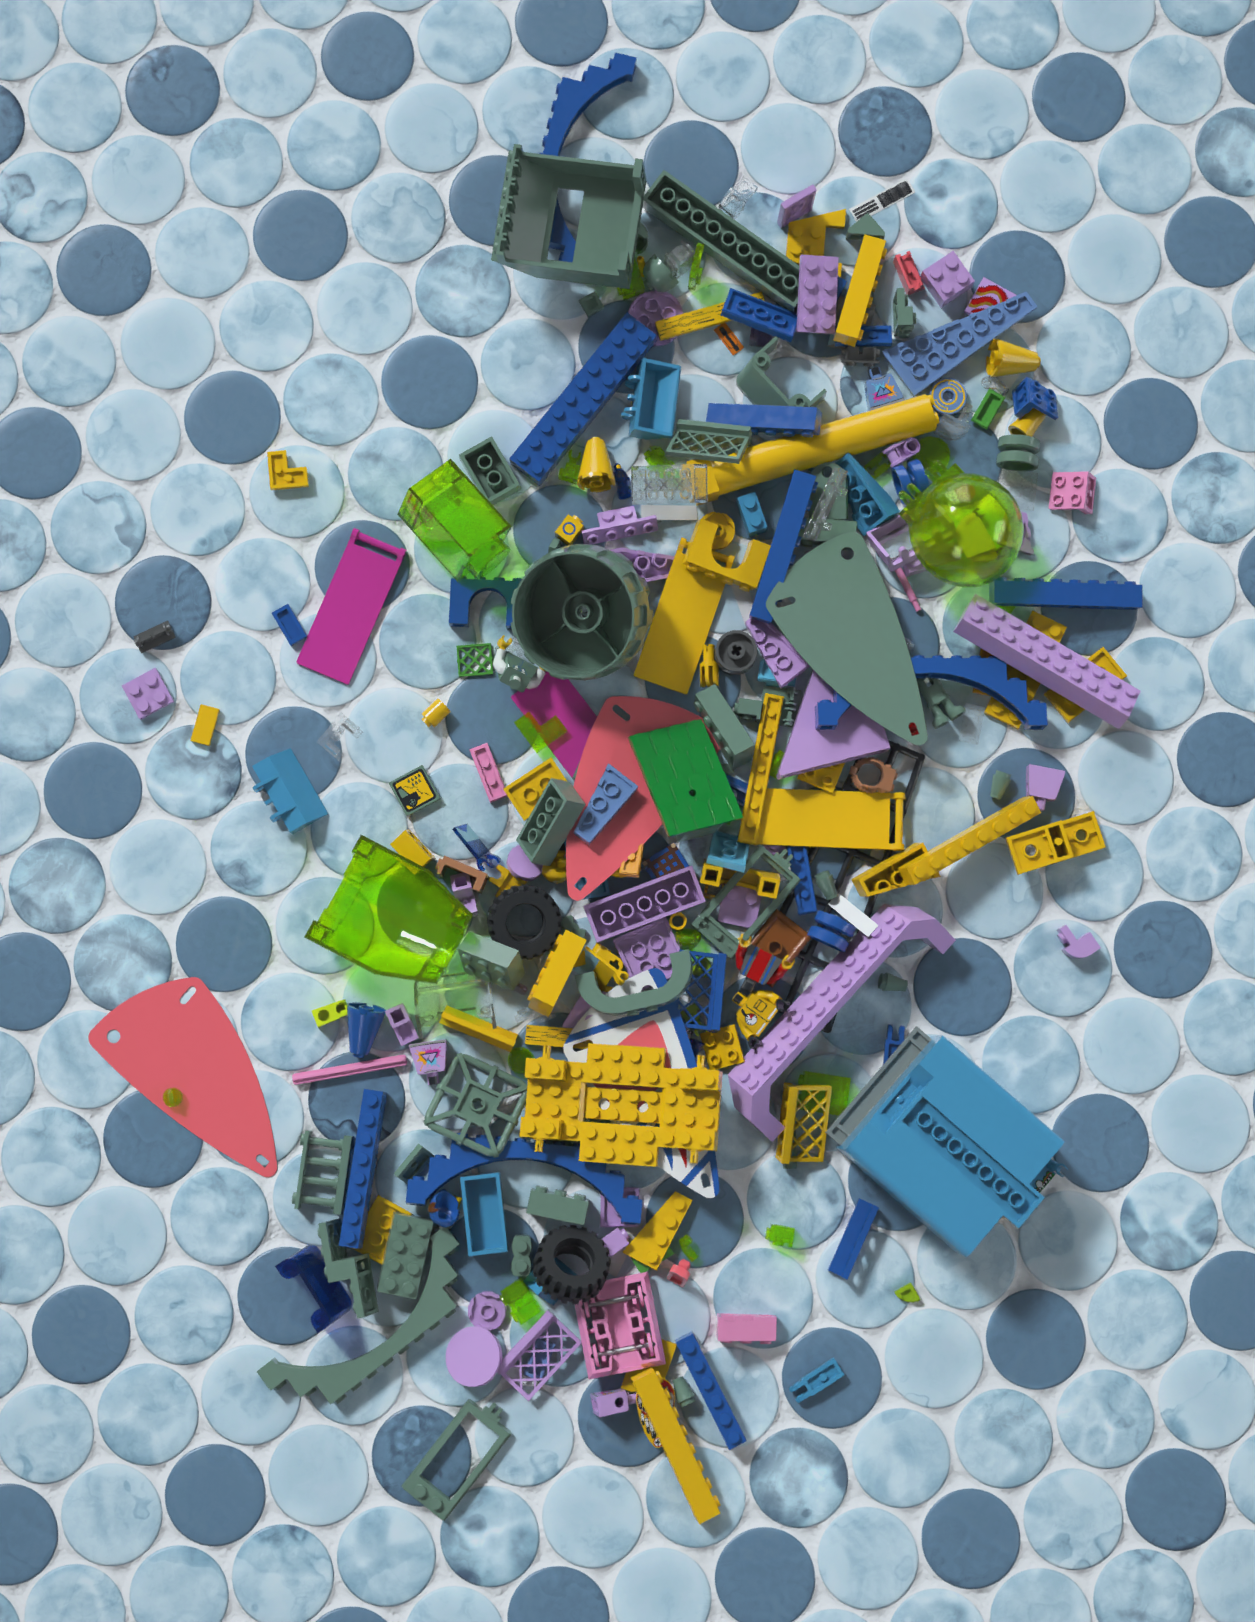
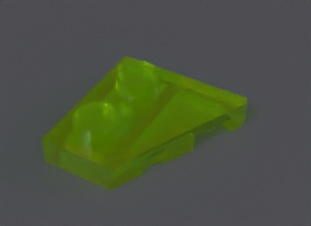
[688,243,704,290]

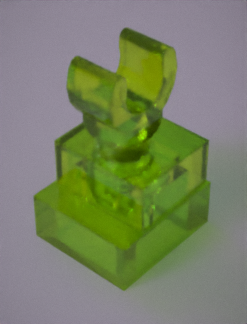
[558,449,581,485]

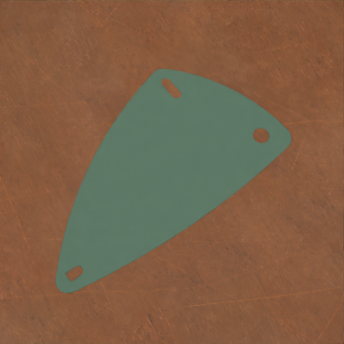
[766,532,928,745]

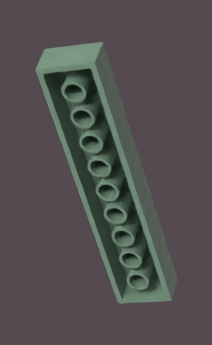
[642,170,799,312]

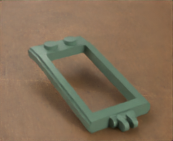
[691,845,801,960]
[401,1399,512,1521]

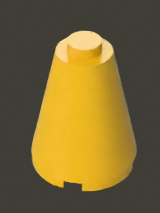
[986,339,1041,377]
[577,437,615,492]

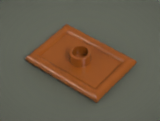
[750,909,811,988]

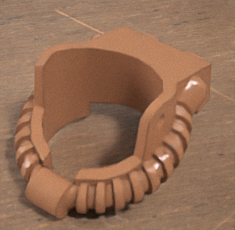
[849,757,898,793]

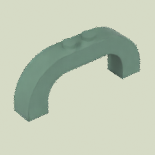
[575,950,693,1017]

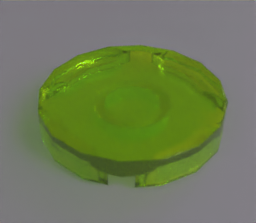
[912,436,950,474]

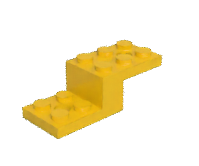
[1005,811,1106,875]

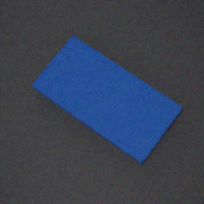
[720,288,797,343]

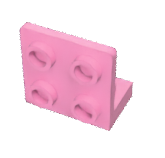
[1049,471,1096,514]

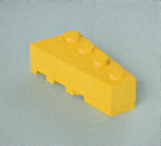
[851,843,941,897]

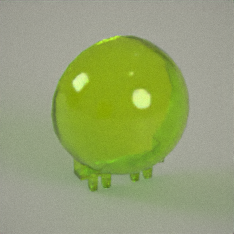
[898,460,1024,588]

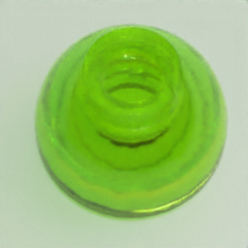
[674,929,701,951]
[507,1047,534,1074]

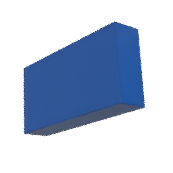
[272,604,307,646]

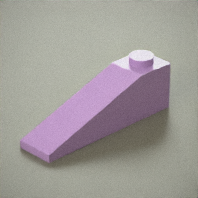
[611,548,674,582]

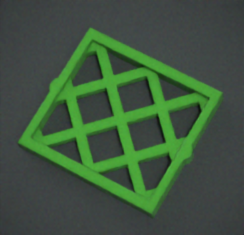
[456,643,493,677]

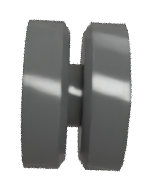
[715,630,757,675]

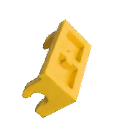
[390,829,435,873]

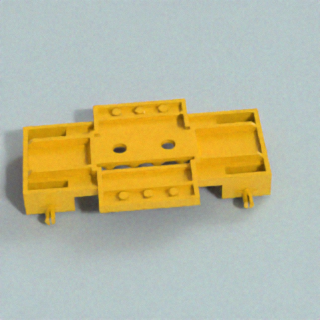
[520,1043,723,1167]

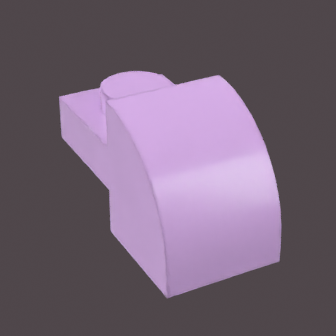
[385,1003,419,1046]

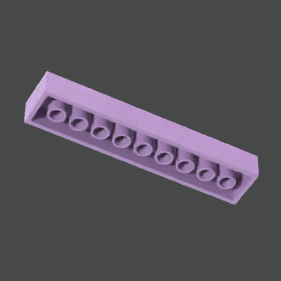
[953,594,1141,729]

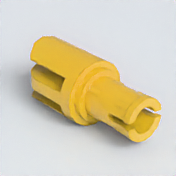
[700,644,719,687]

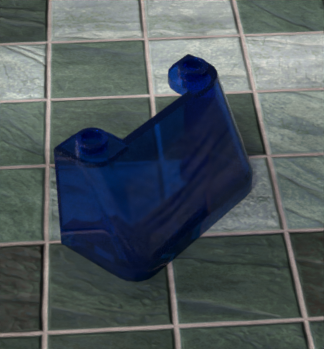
[275,1245,352,1333]

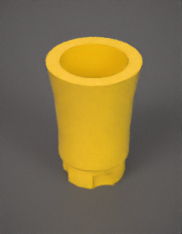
[1008,407,1046,437]

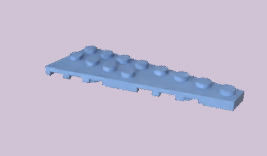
[882,292,1038,397]

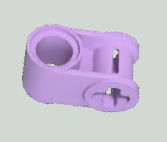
[882,437,920,468]

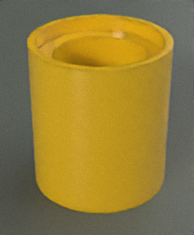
[669,912,687,931]

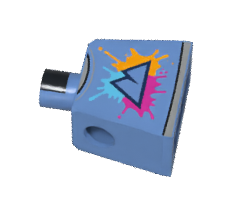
[864,367,905,411]

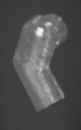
[981,377,1009,396]

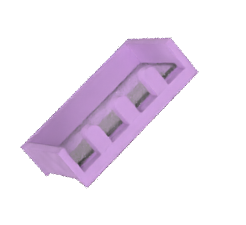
[866,497,958,572]

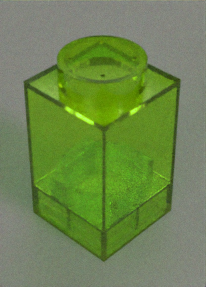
[397,459,512,582]

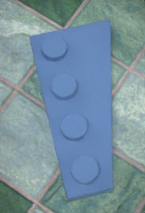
[574,763,638,845]

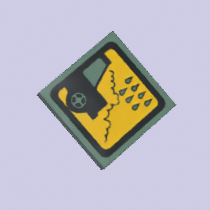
[389,765,441,817]

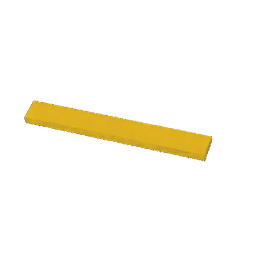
[737,693,784,846]

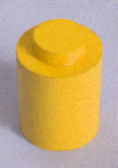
[421,698,451,728]

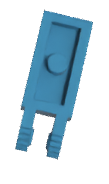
[789,1357,845,1403]

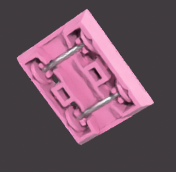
[574,1272,666,1379]

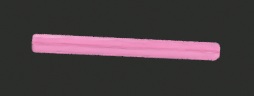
[292,1054,407,1085]

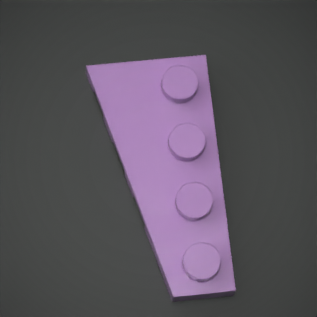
[745,618,810,689]

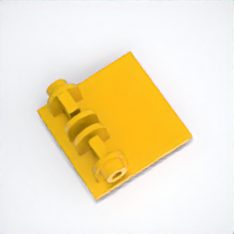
[797,763,845,793]
[700,1024,745,1070]

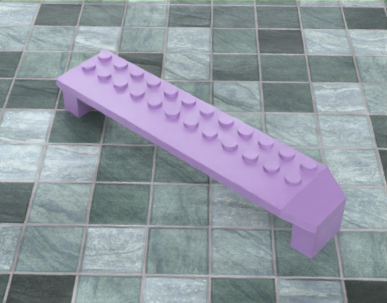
[728,904,956,1142]

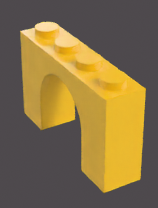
[682,519,771,592]
[700,858,780,899]

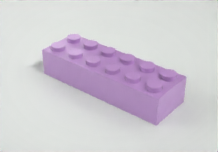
[583,865,706,942]

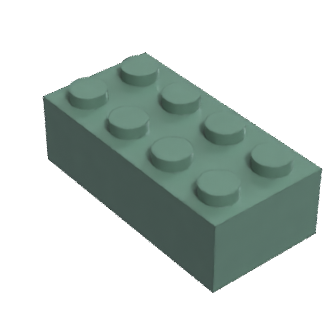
[516,778,585,866]
[376,1212,433,1299]

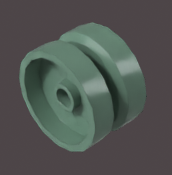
[996,435,1040,472]

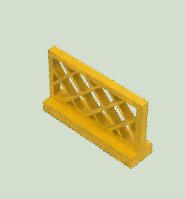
[439,1005,518,1052]
[775,1083,832,1164]

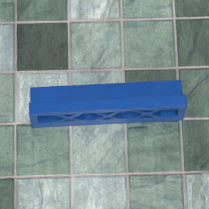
[828,1198,879,1280]

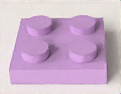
[122,668,174,720]

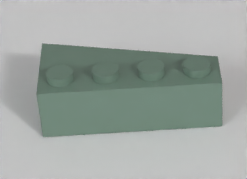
[693,684,755,771]

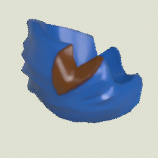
[428,1189,460,1228]

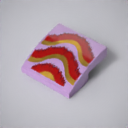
[964,277,1016,316]

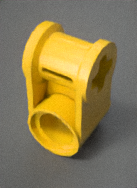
[592,942,623,971]

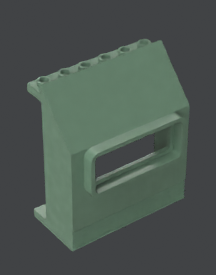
[491,144,647,289]

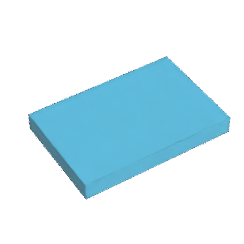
[706,831,750,873]

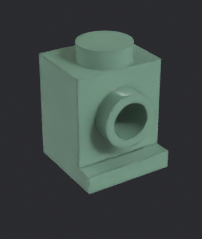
[734,698,762,722]

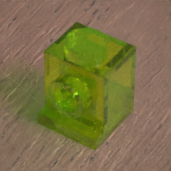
[765,1224,795,1248]

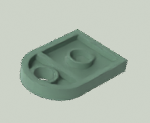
[809,462,848,520]

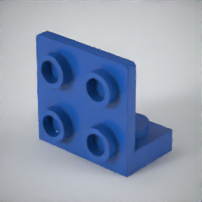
[1012,377,1058,420]

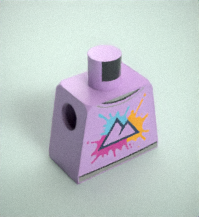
[409,1039,447,1085]
[590,1388,636,1417]

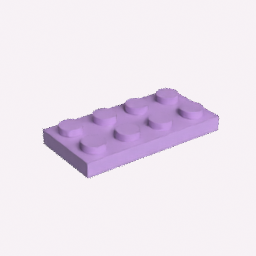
[796,255,839,334]

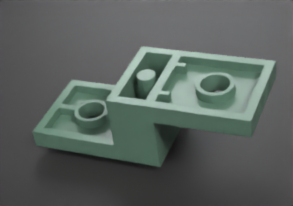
[318,1218,379,1318]

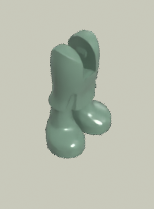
[916,678,966,729]

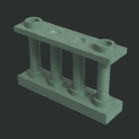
[292,1130,354,1215]

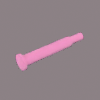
[895,567,921,612]

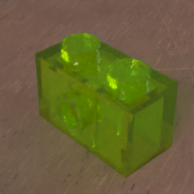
[499,1277,542,1325]

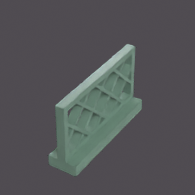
[666,419,752,464]

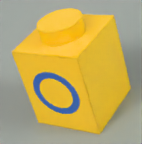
[555,514,584,545]

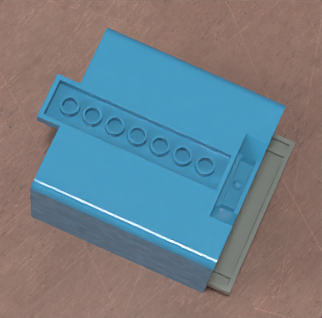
[825,1026,1065,1257]

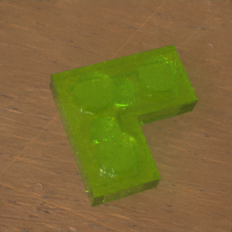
[514,712,567,753]

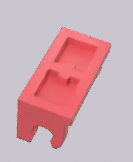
[893,251,925,295]

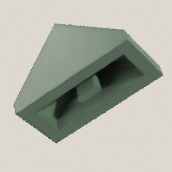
[846,213,885,240]

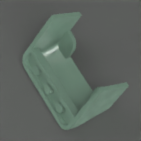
[736,336,827,407]

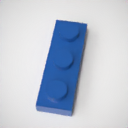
[835,326,892,346]

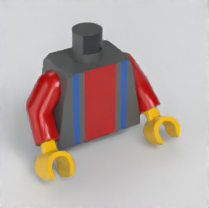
[735,934,795,992]

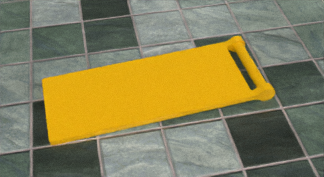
[634,537,735,695]
[757,788,906,851]

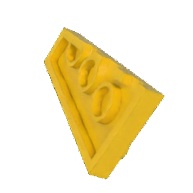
[622,1191,693,1271]

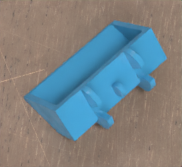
[621,358,681,440]
[252,748,328,834]

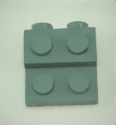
[893,288,916,339]

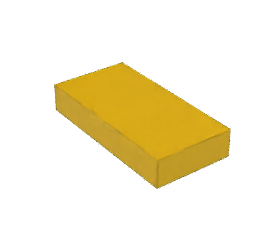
[190,704,220,746]

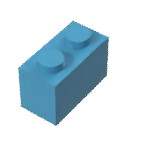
[736,492,767,538]

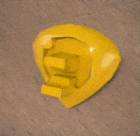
[542,850,567,884]

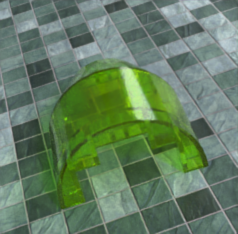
[304,835,473,984]

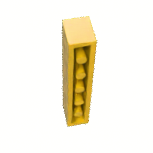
[833,234,887,347]

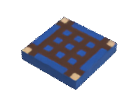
[642,842,689,880]

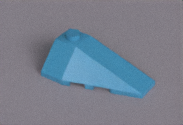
[835,453,900,537]

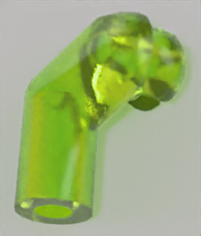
[679,1235,699,1263]

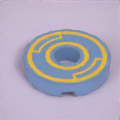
[929,378,967,416]

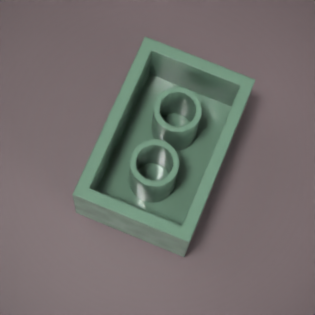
[459,436,521,508]
[457,931,525,990]
[526,1185,589,1225]

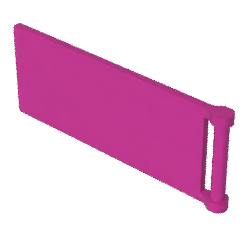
[296,528,407,685]
[511,671,597,782]

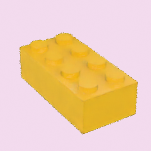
[527,930,587,1017]

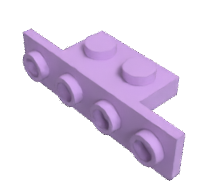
[582,505,658,545]

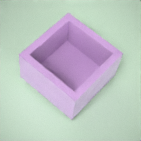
[920,251,975,308]

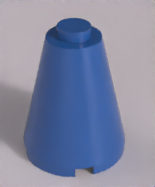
[347,1002,386,1058]

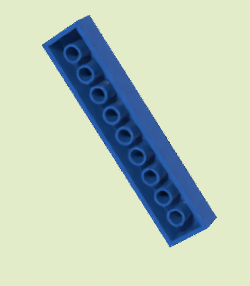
[509,312,657,486]

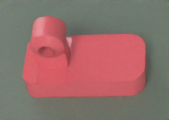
[667,1259,691,1288]

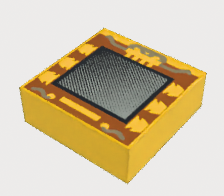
[703,883,725,899]

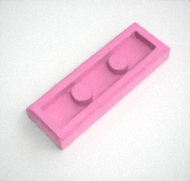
[469,743,508,803]

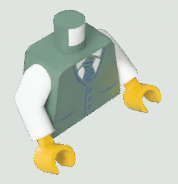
[493,635,546,692]

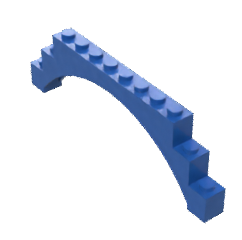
[539,52,637,262]
[815,655,1048,730]
[405,1133,642,1225]

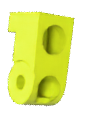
[312,999,348,1028]

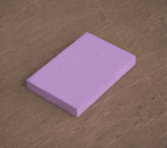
[777,184,817,228]

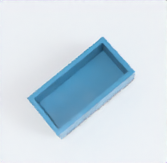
[460,1172,509,1256]

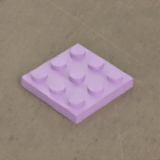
[613,917,680,991]

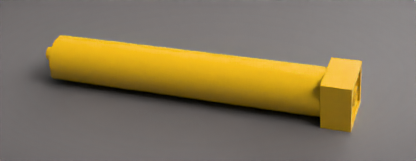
[685,394,940,506]

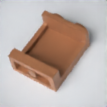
[435,856,489,894]

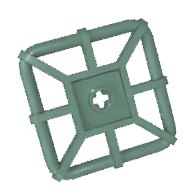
[423,1053,527,1158]

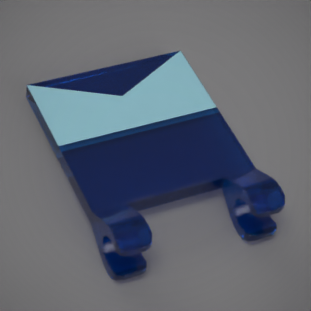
[452,824,501,871]

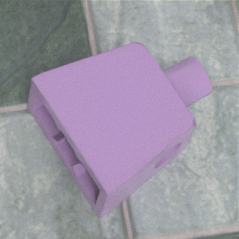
[1026,764,1065,811]

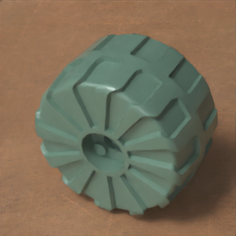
[511,544,653,681]

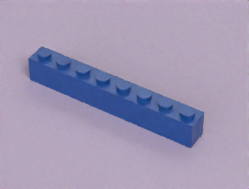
[749,469,818,624]
[989,577,1142,610]
[339,1089,387,1249]

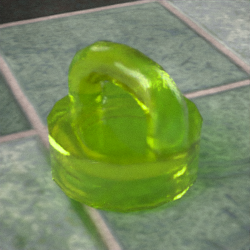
[163,1088,183,1107]

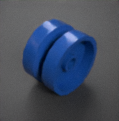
[891,459,931,507]
[807,910,856,953]

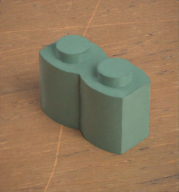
[511,1235,532,1276]

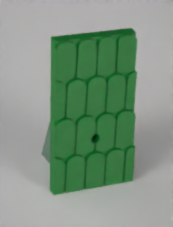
[628,719,743,842]

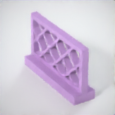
[497,1309,582,1401]

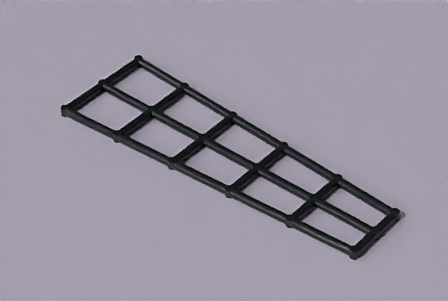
[739,740,925,1033]

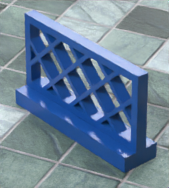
[675,949,727,1033]

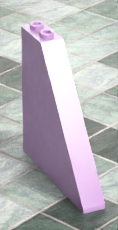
[776,670,890,780]

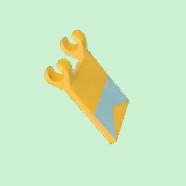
[573,946,629,992]

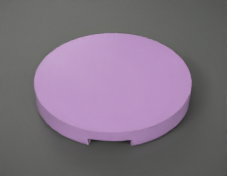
[628,290,683,346]
[446,1326,502,1387]

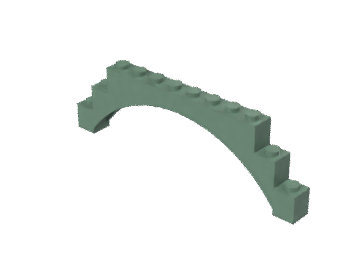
[257,1227,460,1404]

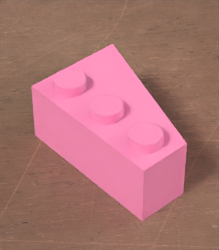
[716,1313,777,1344]

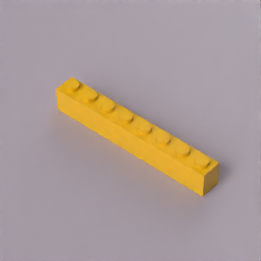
[898,796,1041,885]
[630,1367,721,1524]

